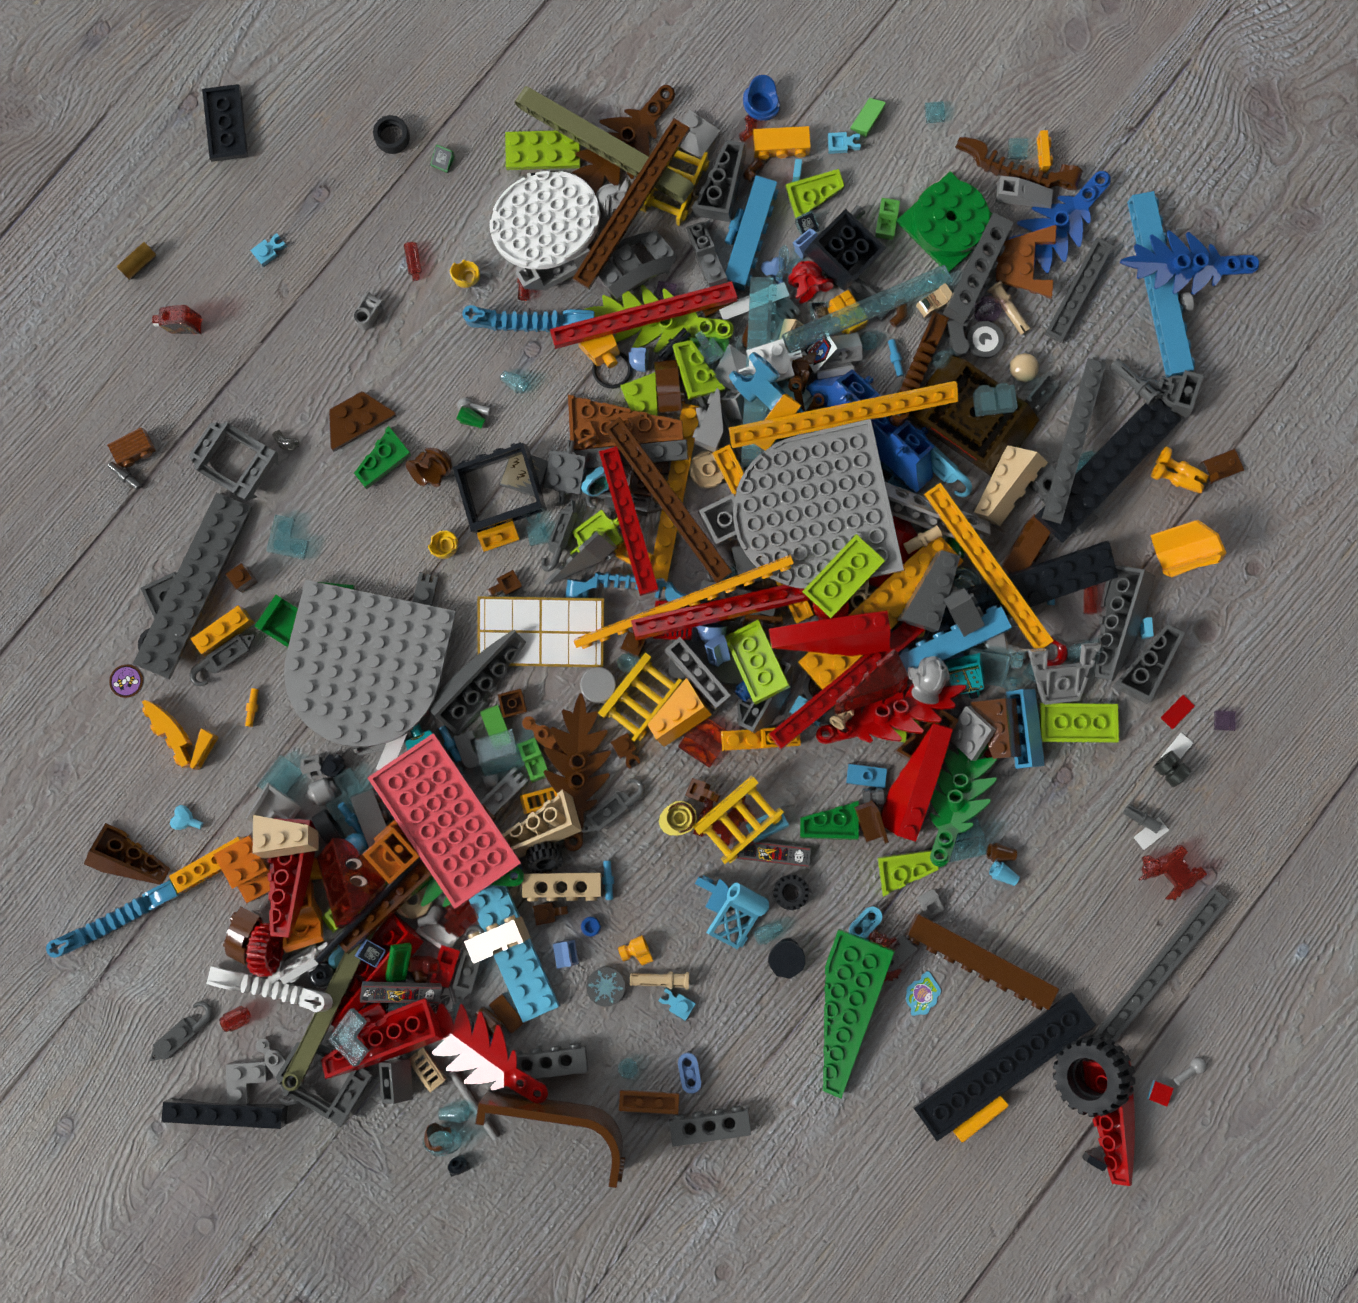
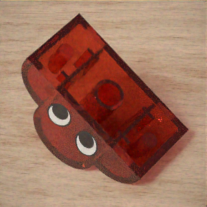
[317,838,385,928]

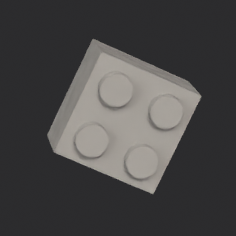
[699,494,737,548]

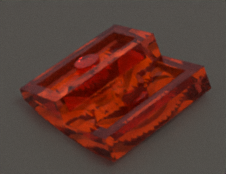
[678,718,727,768]

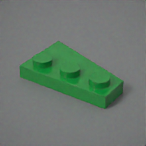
[354,426,411,489]
[800,801,859,840]

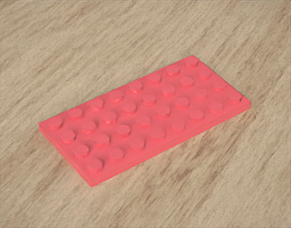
[368,733,521,909]

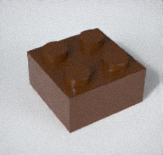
[629,469,652,497]
[497,689,528,719]

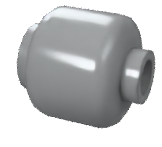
[307,777,338,806]

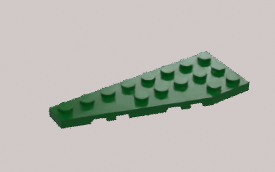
[823,929,895,1099]

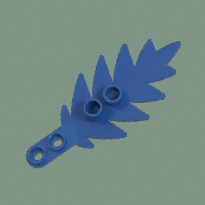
[1009,171,1111,274]
[1120,230,1259,295]

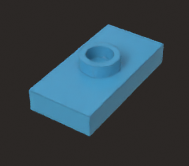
[846,764,887,788]

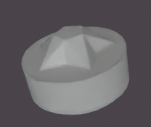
[1179,292,1194,312]

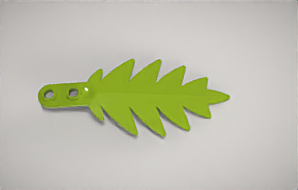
[584,285,734,353]

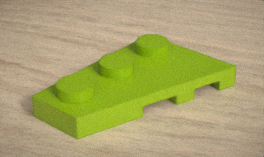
[785,169,844,221]
[672,340,725,399]
[620,372,658,416]
[877,850,939,897]

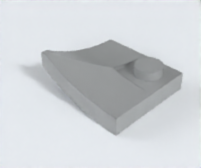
[679,110,721,159]
[714,344,752,391]
[246,783,302,823]

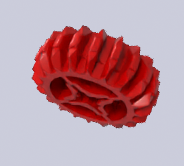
[246,923,284,977]

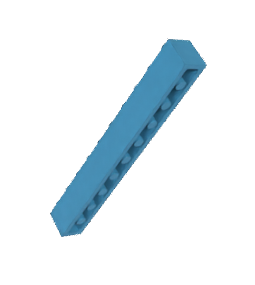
[1127,191,1195,378]

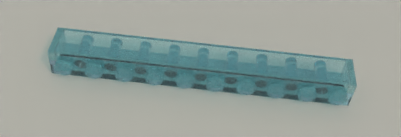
[741,277,777,467]

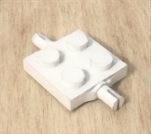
[738,339,803,382]
[268,942,328,985]

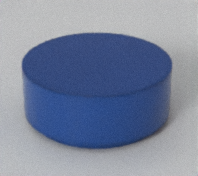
[581,917,601,937]

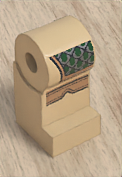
[916,283,952,318]

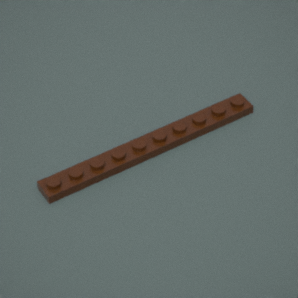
[573,118,690,290]
[604,417,733,583]
[339,803,496,954]

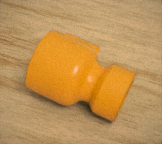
[618,935,654,966]

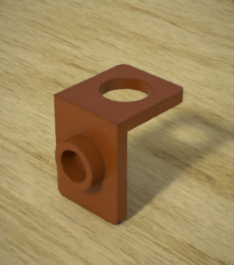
[574,423,600,450]

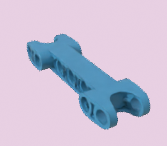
[729,352,829,436]

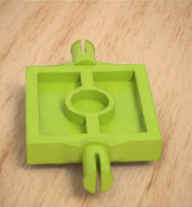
[570,510,624,555]

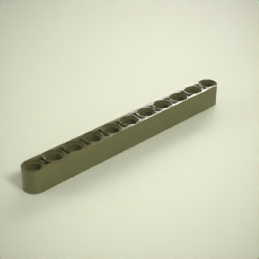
[514,86,694,203]

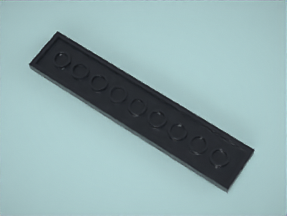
[1034,399,1182,543]
[933,540,1118,635]
[913,992,1096,1142]

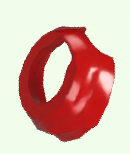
[1044,637,1068,666]

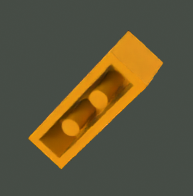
[753,126,811,160]
[191,605,255,656]

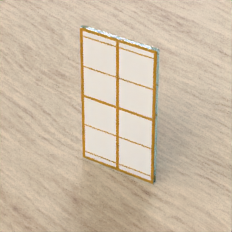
[477,596,605,667]

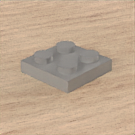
[950,706,996,761]

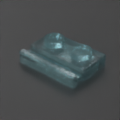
[256,755,302,795]

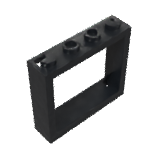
[453,442,547,534]

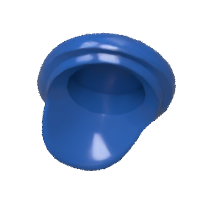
[743,75,780,121]

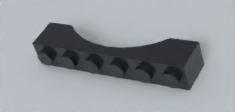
[161,1098,288,1129]

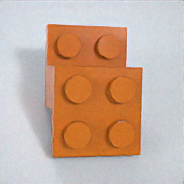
[362,820,420,884]
[213,835,270,903]
[283,880,324,953]

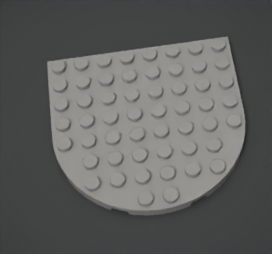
[733,419,904,589]
[284,580,457,747]

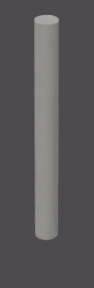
[449,1071,499,1140]

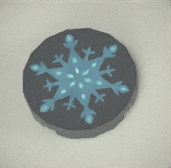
[586,967,625,1007]

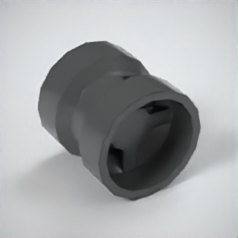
[862,788,884,808]

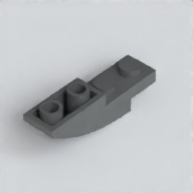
[686,222,728,287]

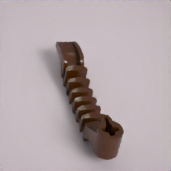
[955,137,1083,190]
[888,311,949,427]

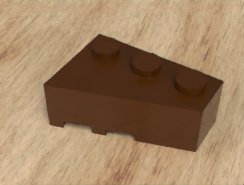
[1001,514,1051,574]
[970,698,1022,759]
[893,710,959,761]

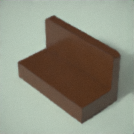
[854,800,889,844]

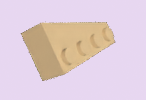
[974,446,1048,526]
[502,790,582,858]

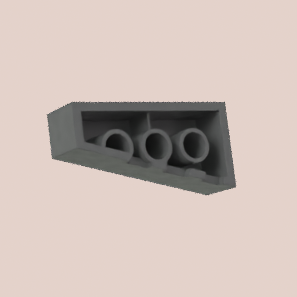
[692,140,746,222]
[1112,624,1185,704]

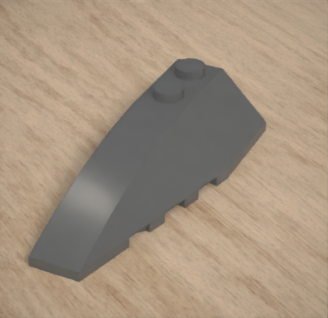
[1095,565,1156,681]
[429,630,526,736]

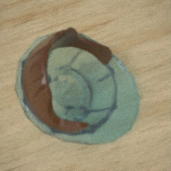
[422,1122,462,1157]

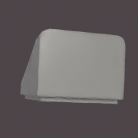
[917,889,945,919]

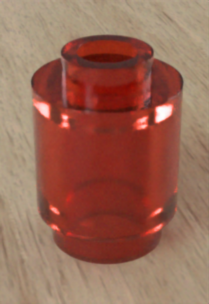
[219,1006,251,1032]

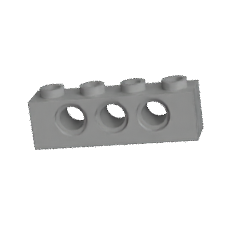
[665,637,731,710]

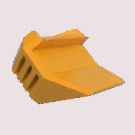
[1150,520,1226,577]

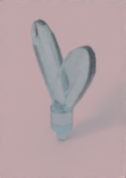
[776,245,804,281]

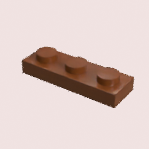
[619,1090,679,1114]

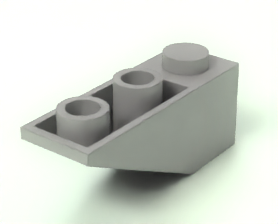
[995,176,1053,209]
[693,388,723,452]

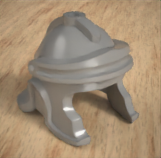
[596,178,631,220]
[908,656,950,704]

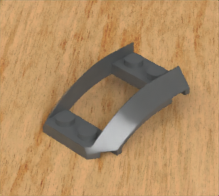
[598,231,677,301]
[189,421,279,501]
[276,1042,373,1128]

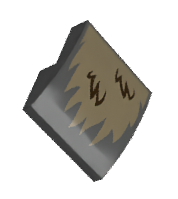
[499,454,548,497]

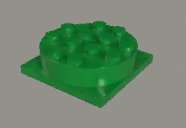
[896,171,993,274]

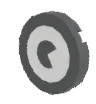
[966,321,1004,359]

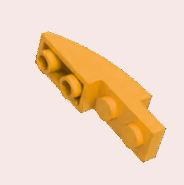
[142,700,192,768]
[721,728,801,751]

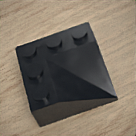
[804,209,886,291]

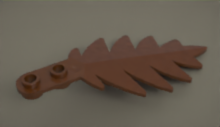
[571,85,675,196]
[543,693,611,851]

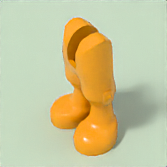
[1151,446,1209,493]

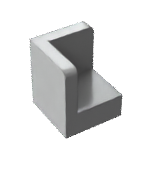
[720,390,750,420]

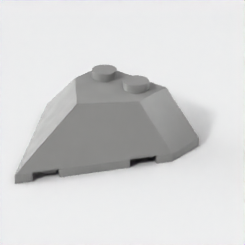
[516,247,590,290]

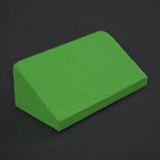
[850,98,886,138]

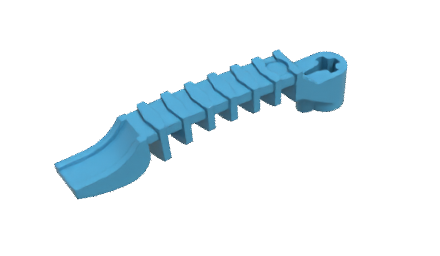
[462,305,595,332]
[565,572,688,602]
[46,880,179,958]

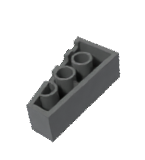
[897,550,960,632]

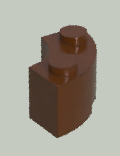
[654,360,685,412]
[223,907,263,965]

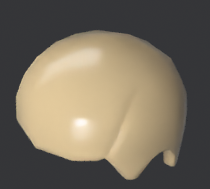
[1010,353,1039,382]

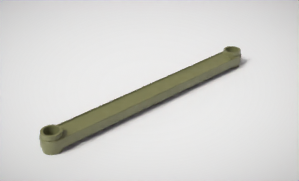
[282,888,383,1091]

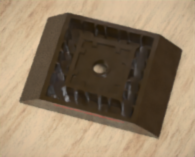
[907,355,1040,477]

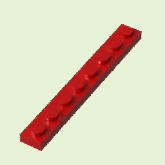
[599,446,659,596]

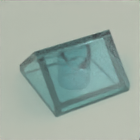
[475,729,523,776]
[942,817,986,863]

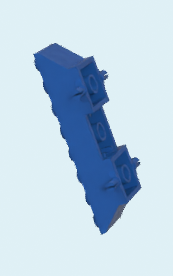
[806,369,935,493]

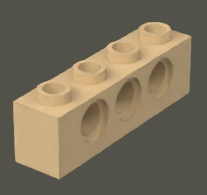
[522,873,602,901]

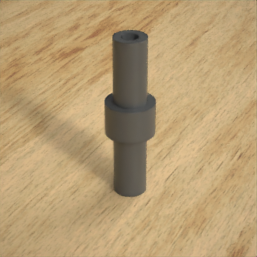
[107,461,142,490]

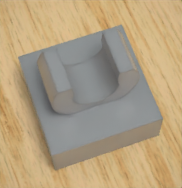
[300,754,322,779]

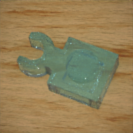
[526,513,549,546]

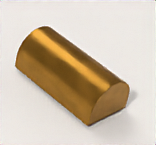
[117,242,156,280]

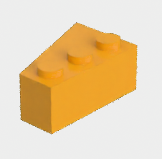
[648,678,712,747]

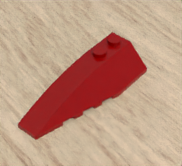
[769,610,890,656]
[881,723,953,842]
[267,818,316,938]
[331,913,424,1027]
[321,998,443,1079]
[1083,1060,1135,1186]

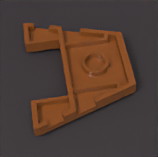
[996,225,1056,299]

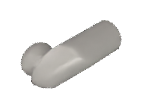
[417,905,443,928]

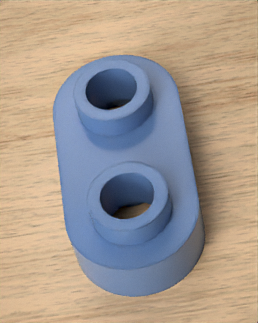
[678,1052,701,1093]

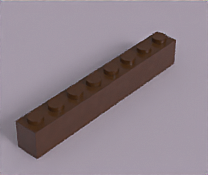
[905,914,1059,1011]

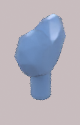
[761,257,784,284]

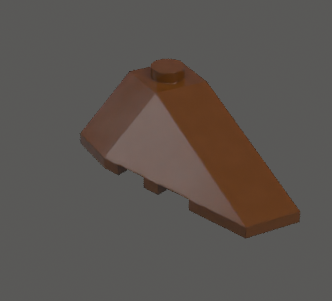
[84,823,170,885]

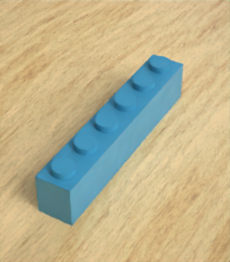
[725,176,779,291]
[895,606,1012,679]

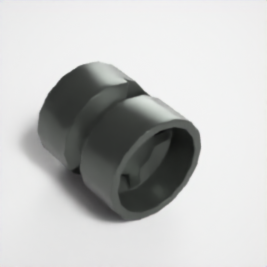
[1153,751,1192,787]

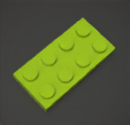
[505,131,580,170]
[802,534,885,618]
[725,620,790,705]
[1039,703,1119,743]

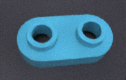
[849,906,882,939]

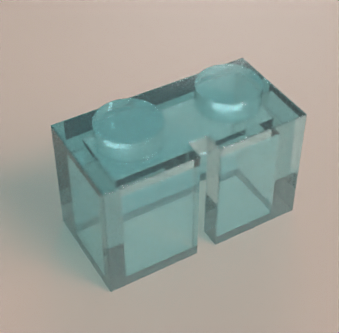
[973,383,1017,416]

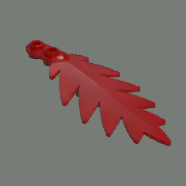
[816,677,966,744]
[432,1003,548,1103]

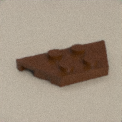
[329,391,397,452]

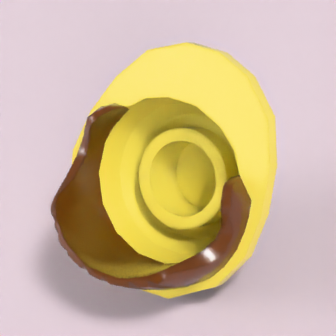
[659,801,697,836]

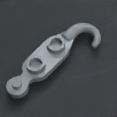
[256,1038,298,1106]

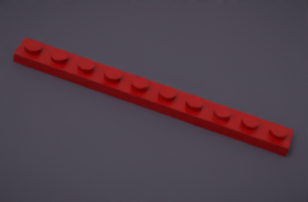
[550,281,737,349]
[631,585,810,640]
[768,623,925,750]

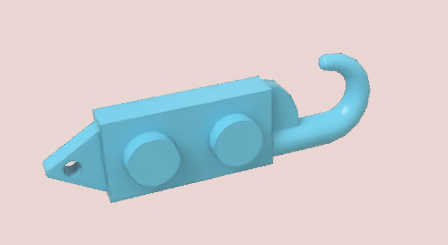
[931,445,972,497]

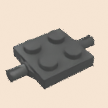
[544,440,588,505]

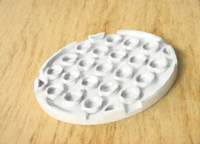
[490,171,600,270]

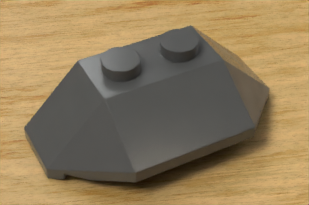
[737,658,793,733]

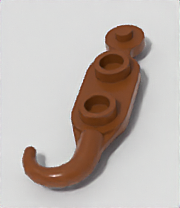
[522,716,566,755]

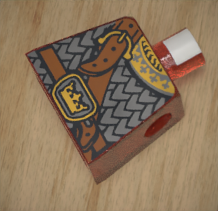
[152,305,202,334]

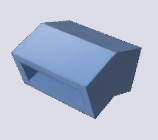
[793,228,818,259]
[705,635,731,667]
[553,940,579,968]

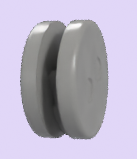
[580,667,616,704]

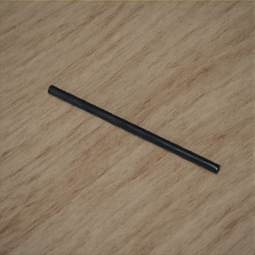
[314,857,422,964]

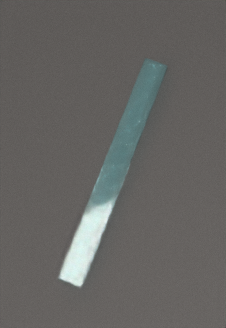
[782,265,953,353]

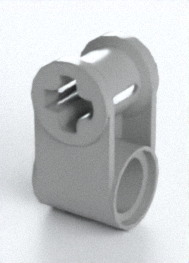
[353,291,385,330]

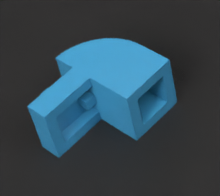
[695,875,729,913]

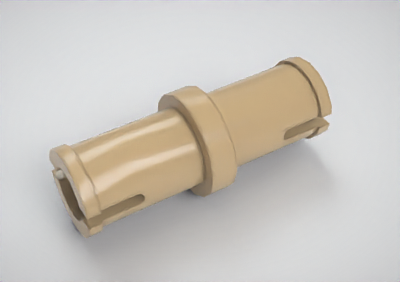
[903,525,943,554]

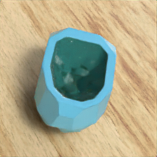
[581,466,609,496]

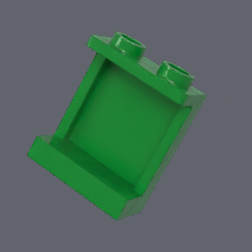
[254,595,298,648]

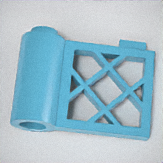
[707,883,769,950]

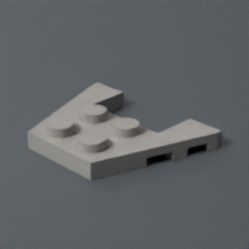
[1028,642,1101,705]

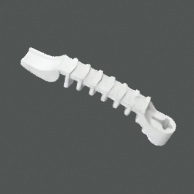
[206,966,333,1012]

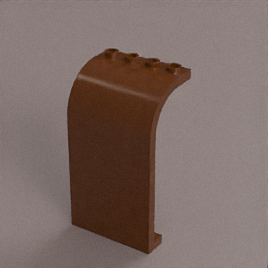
[475,1091,625,1188]

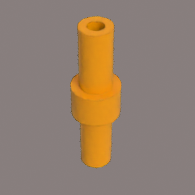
[245,688,259,727]

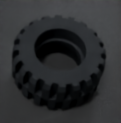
[1053,1035,1136,1117]

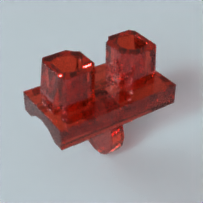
[444,900,479,937]

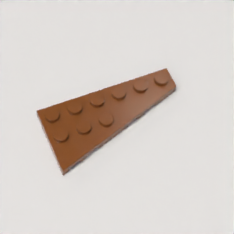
[568,395,684,450]

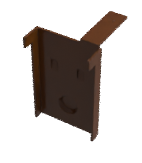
[1200,449,1244,484]
[743,614,783,627]

